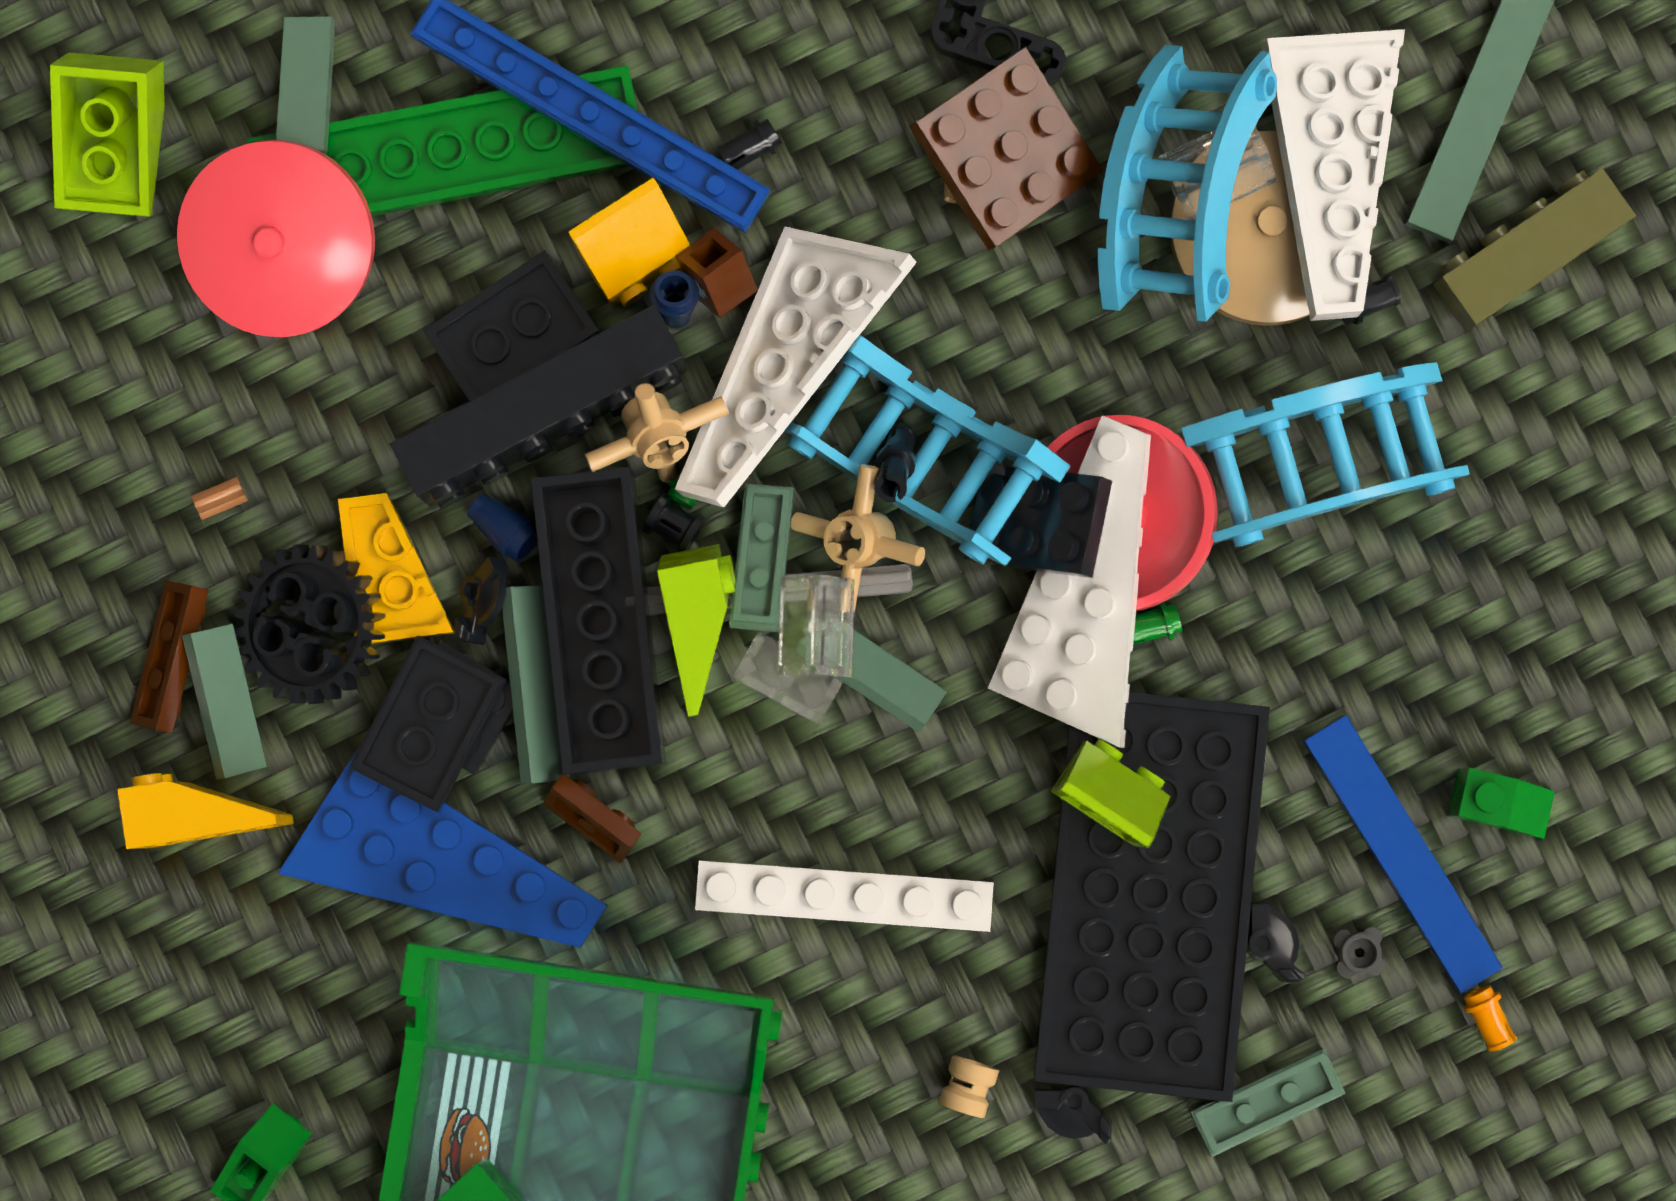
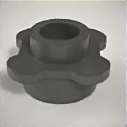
[1333,927,1385,979]

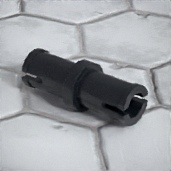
[874,424,917,503]

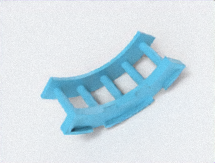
[1098,45,1277,322]
[784,335,1070,566]
[1182,362,1470,548]

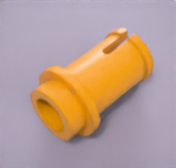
[1463,985,1517,1052]

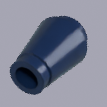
[650,270,699,328]
[467,493,538,562]

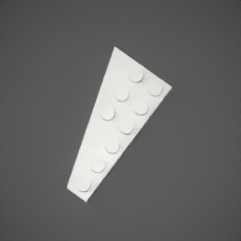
[1261,29,1405,321]
[675,226,917,507]
[988,416,1151,748]

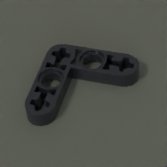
[931,0,1066,86]

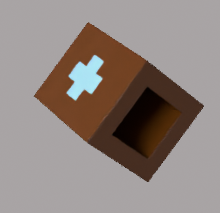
[676,228,758,318]

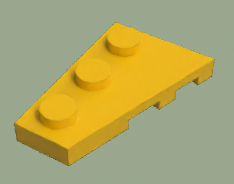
[338,493,455,644]

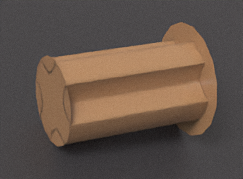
[189,477,248,525]

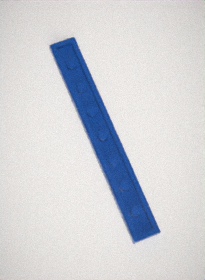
[410,0,770,234]

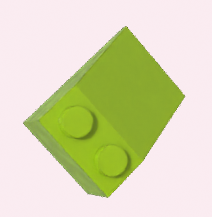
[50,52,165,217]
[657,544,736,717]
[1051,739,1171,847]

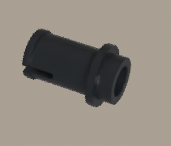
[717,119,782,170]
[1341,275,1401,325]

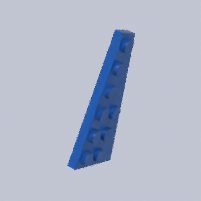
[278,748,608,947]

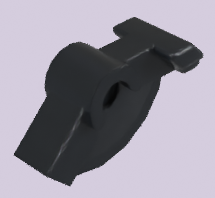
[454,557,510,645]
[1247,904,1306,983]
[1034,1085,1112,1144]

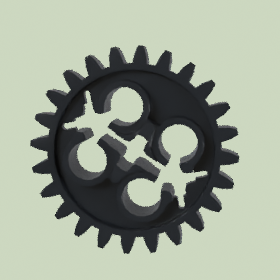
[233,545,386,704]

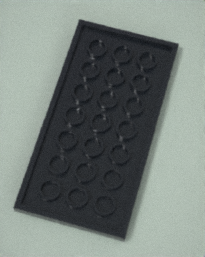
[1033,692,1270,1102]

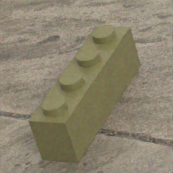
[1433,168,1636,333]

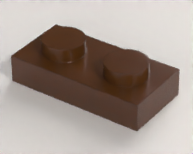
[543,774,642,864]

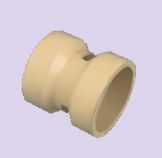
[938,1055,999,1118]

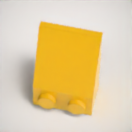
[569,178,690,307]
[117,773,294,849]

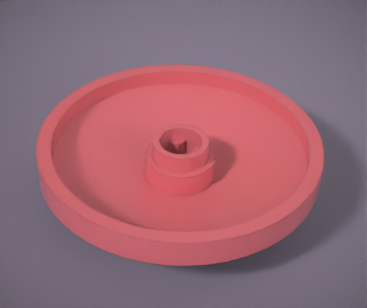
[177,140,375,337]
[1047,415,1218,611]

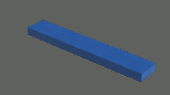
[1302,715,1503,994]

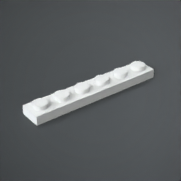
[695,860,994,932]

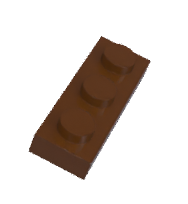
[130,580,208,733]

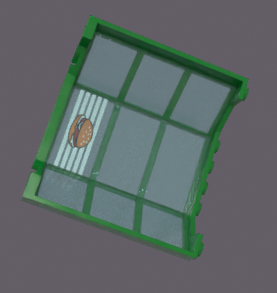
[379,942,783,1201]

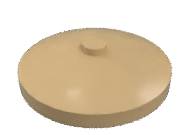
[1170,131,1309,326]

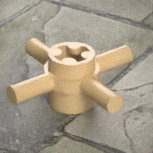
[584,383,729,483]
[791,464,925,613]

